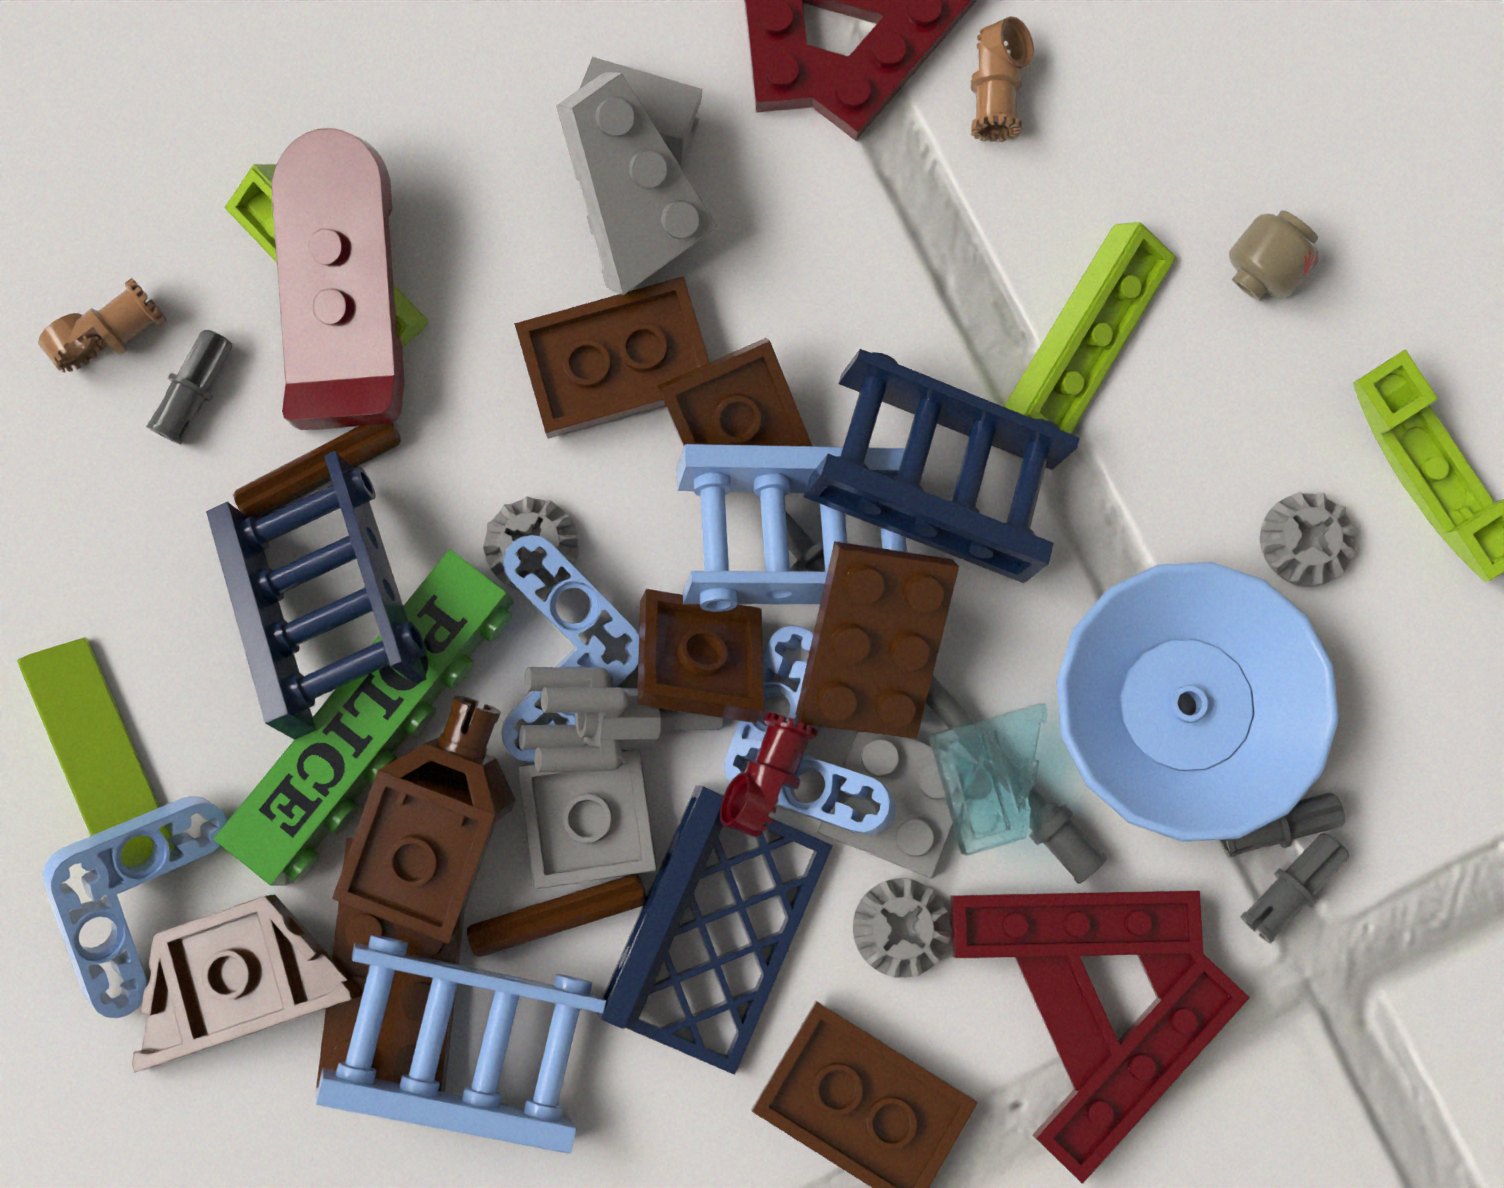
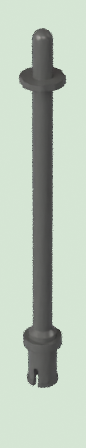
[786,512,1107,884]

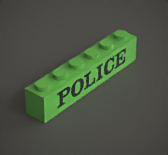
[213,549,514,886]

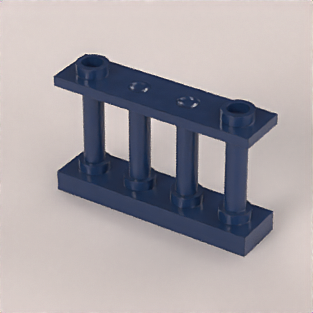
[803,349,1080,583]
[206,451,427,740]

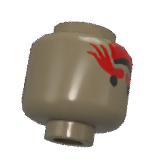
[1229,210,1318,301]

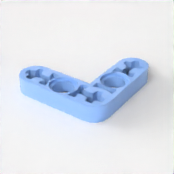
[501,535,639,762]
[724,625,896,836]
[42,796,227,1018]

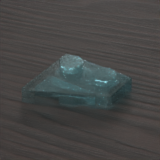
[928,703,1048,856]

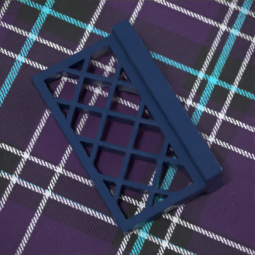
[597,786,833,1075]

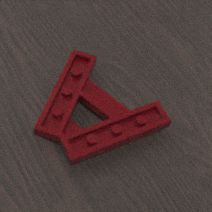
[744,0,977,141]
[950,891,1250,1184]

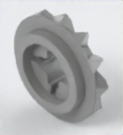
[1260,492,1358,586]
[483,496,579,592]
[853,878,951,978]

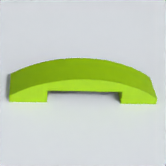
[1353,349,1504,582]

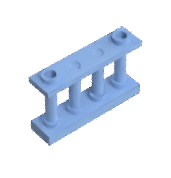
[676,444,925,612]
[316,935,606,1154]

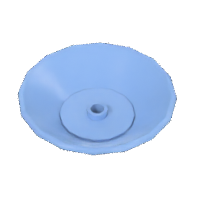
[1056,562,1339,842]

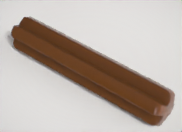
[233,422,401,518]
[467,874,647,957]

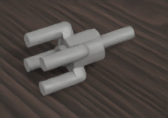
[519,667,723,772]

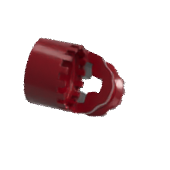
[720,712,818,837]

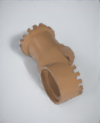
[971,16,1034,142]
[38,278,167,373]

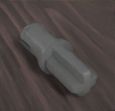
[146,330,232,445]
[1220,793,1345,858]
[1240,833,1350,944]

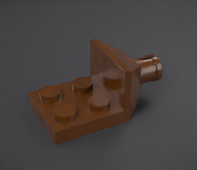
[332,696,516,944]

